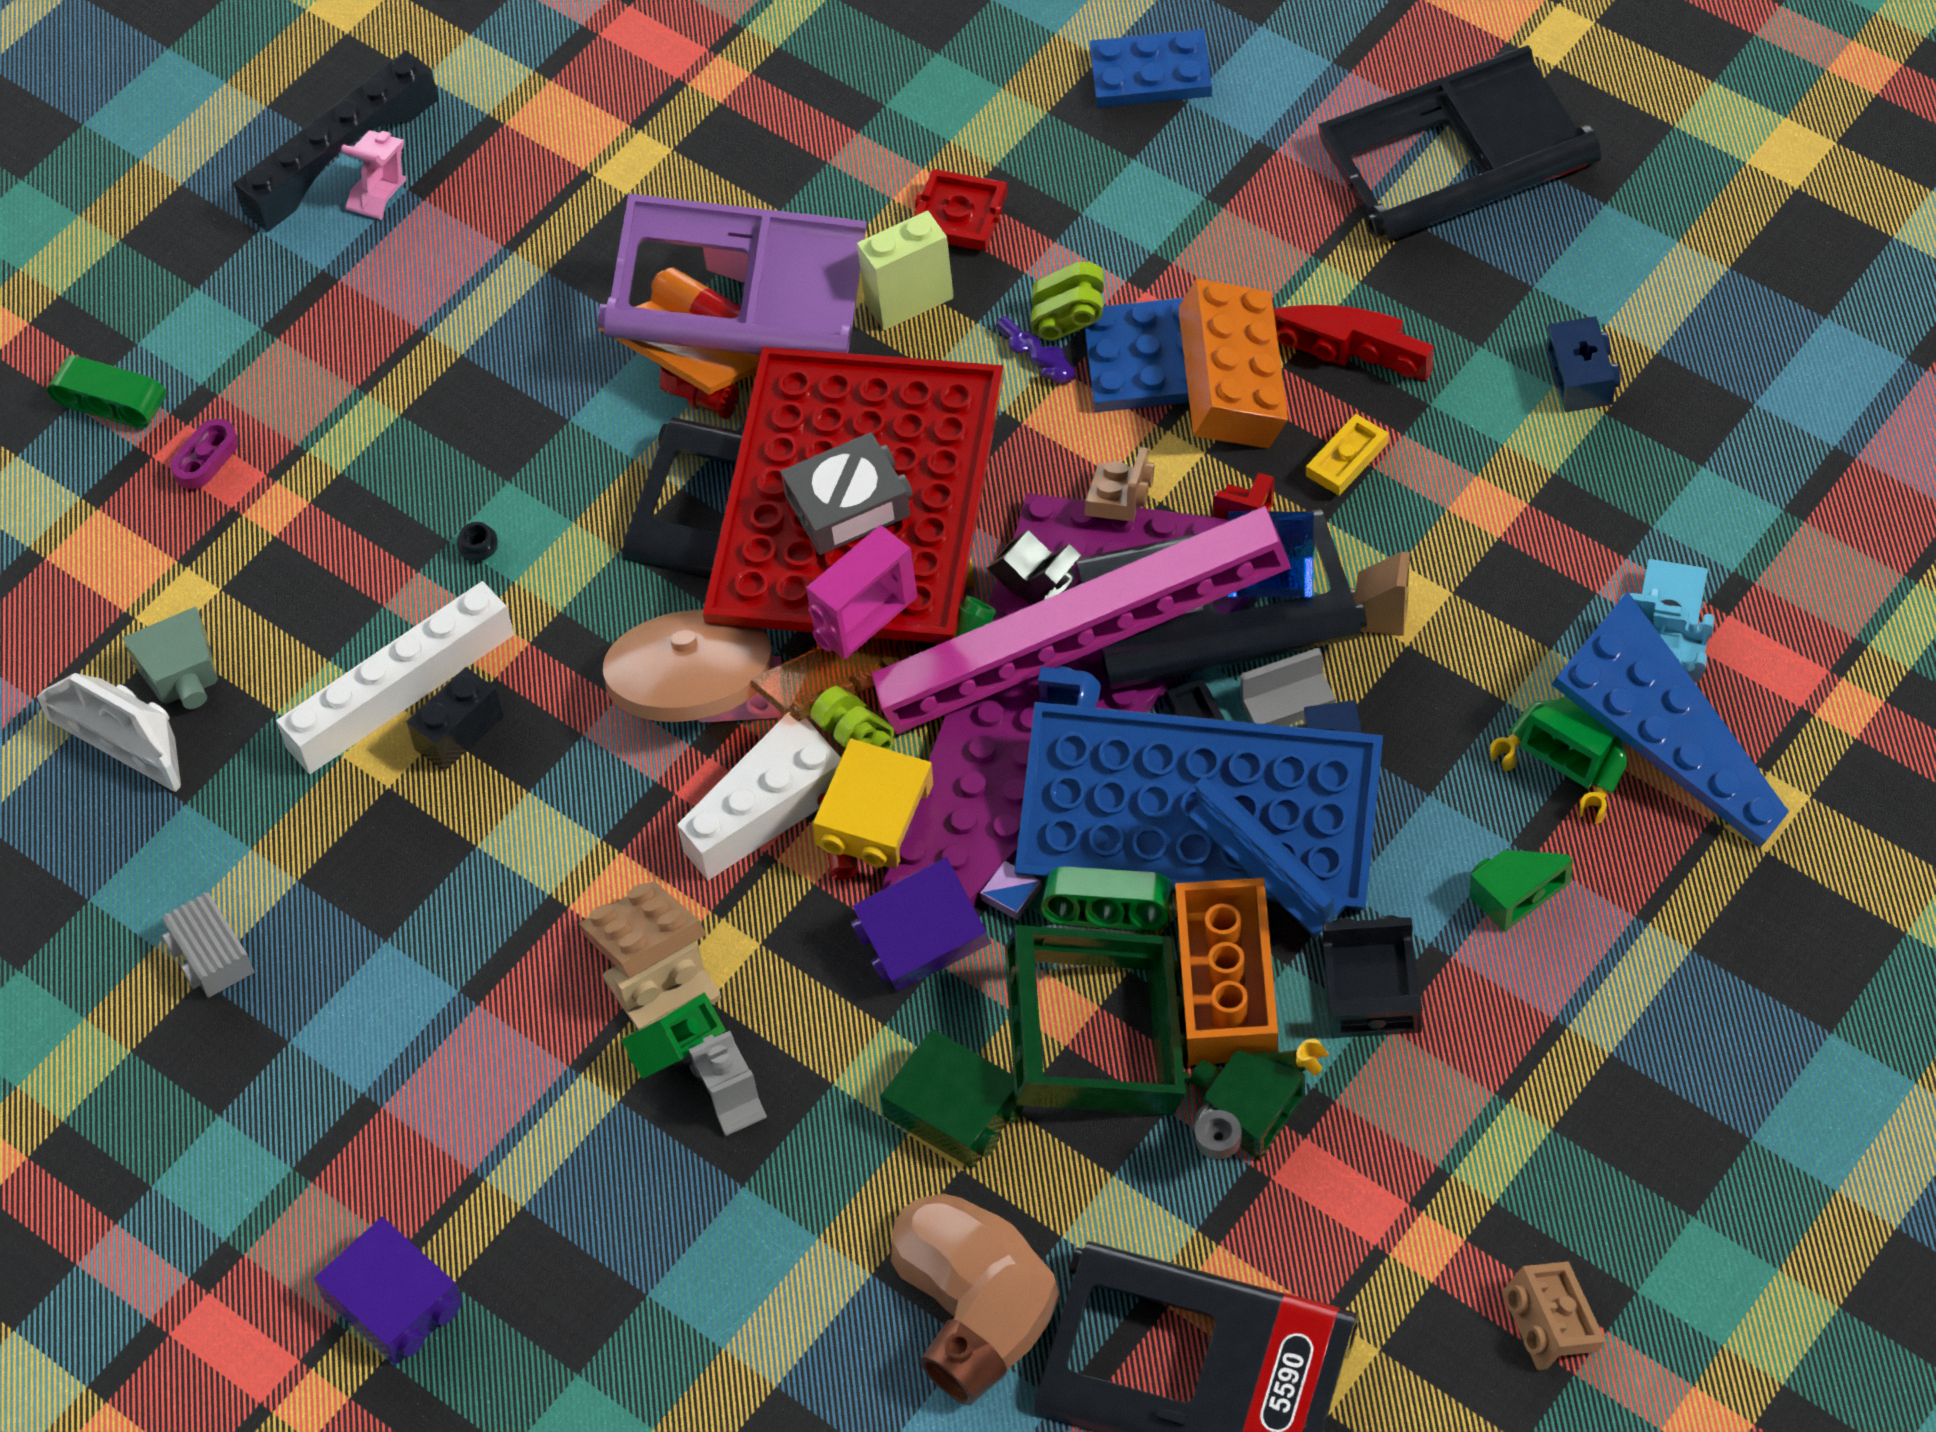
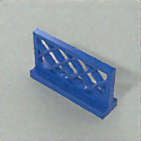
[1188,776,1346,938]

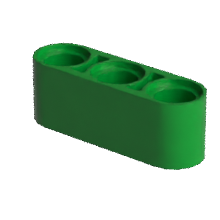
[46,355,167,429]
[1041,867,1173,931]

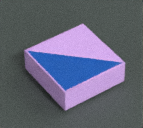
[980,861,1042,920]

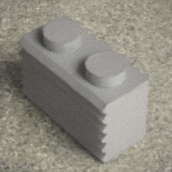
[161,892,255,998]

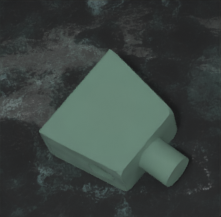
[122,607,217,709]

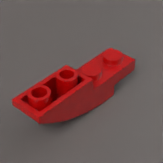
[1274,304,1434,382]

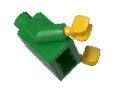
[1490,696,1627,825]

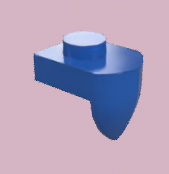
[1038,666,1101,708]

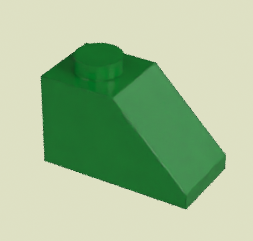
[1469,850,1573,932]
[621,992,726,1079]

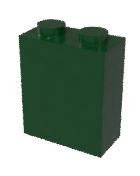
[880,1029,1025,1169]

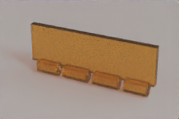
[750,638,910,721]

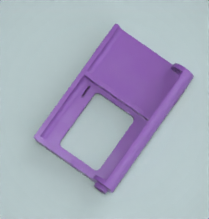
[597,193,867,355]

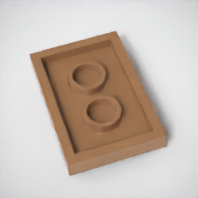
[579,881,706,978]

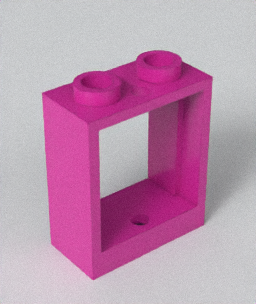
[806,525,918,660]

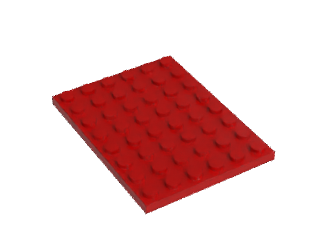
[702,347,1004,644]

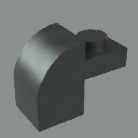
[987,530,1081,605]

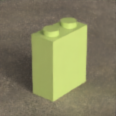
[857,210,954,331]

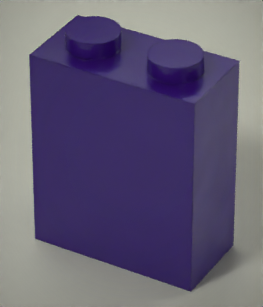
[851,857,991,992]
[314,1216,463,1366]

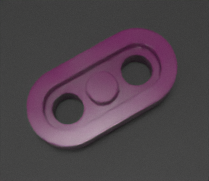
[171,419,238,489]

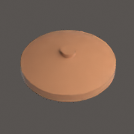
[603,610,773,722]

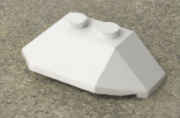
[37,673,181,792]

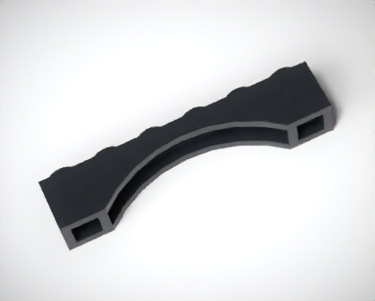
[233,50,439,232]

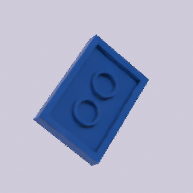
[1090,29,1212,108]

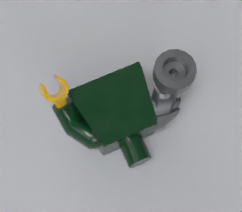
[1190,1038,1329,1161]

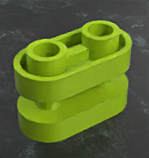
[1031,262,1104,341]
[810,686,894,750]

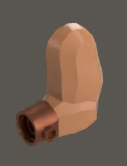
[891,1194,1060,1405]

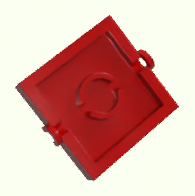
[914,169,1008,251]

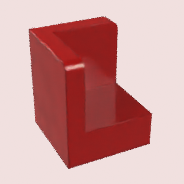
[1213,472,1274,520]

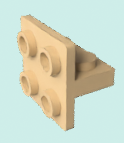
[603,942,721,1029]

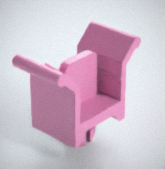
[341,130,406,220]

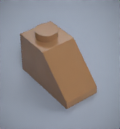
[1350,551,1410,636]

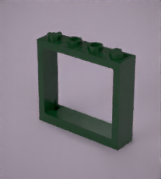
[1005,925,1190,1115]

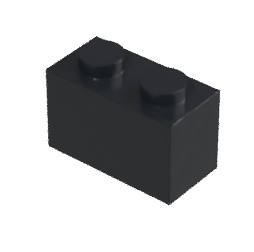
[406,667,504,772]

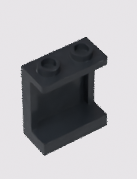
[1322,915,1423,1039]

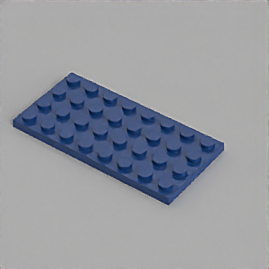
[1014,702,1383,911]

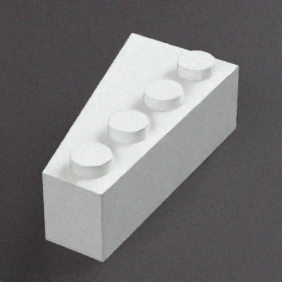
[677,706,841,880]

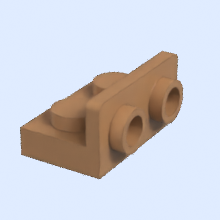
[1084,447,1155,522]
[1503,1261,1606,1370]

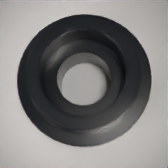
[457,522,498,561]

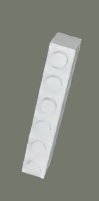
[276,581,514,774]

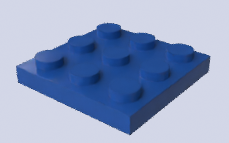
[1084,298,1189,413]

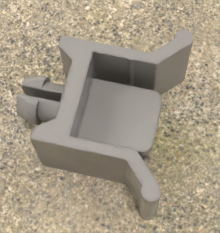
[689,1031,767,1136]

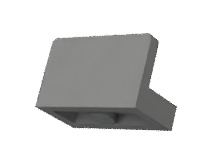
[1240,648,1336,726]

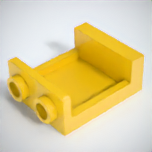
[813,738,933,869]

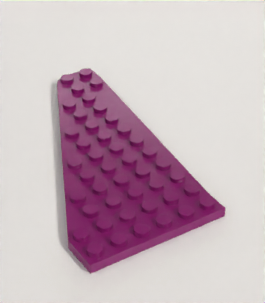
[882,493,1261,906]

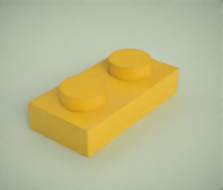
[1306,413,1389,496]

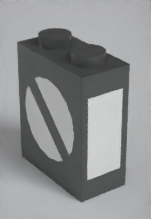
[781,432,913,555]

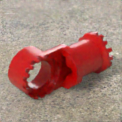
[659,366,739,420]

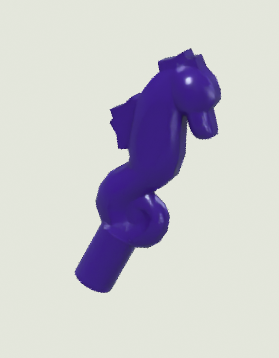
[996,316,1075,384]

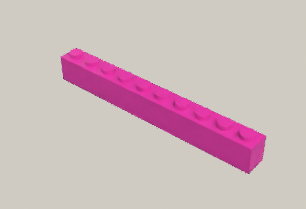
[872,506,1291,735]

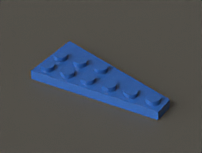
[1551,591,1789,848]

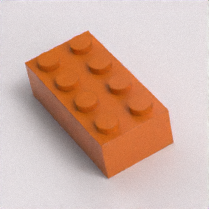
[1178,278,1288,449]
[1175,878,1278,1065]

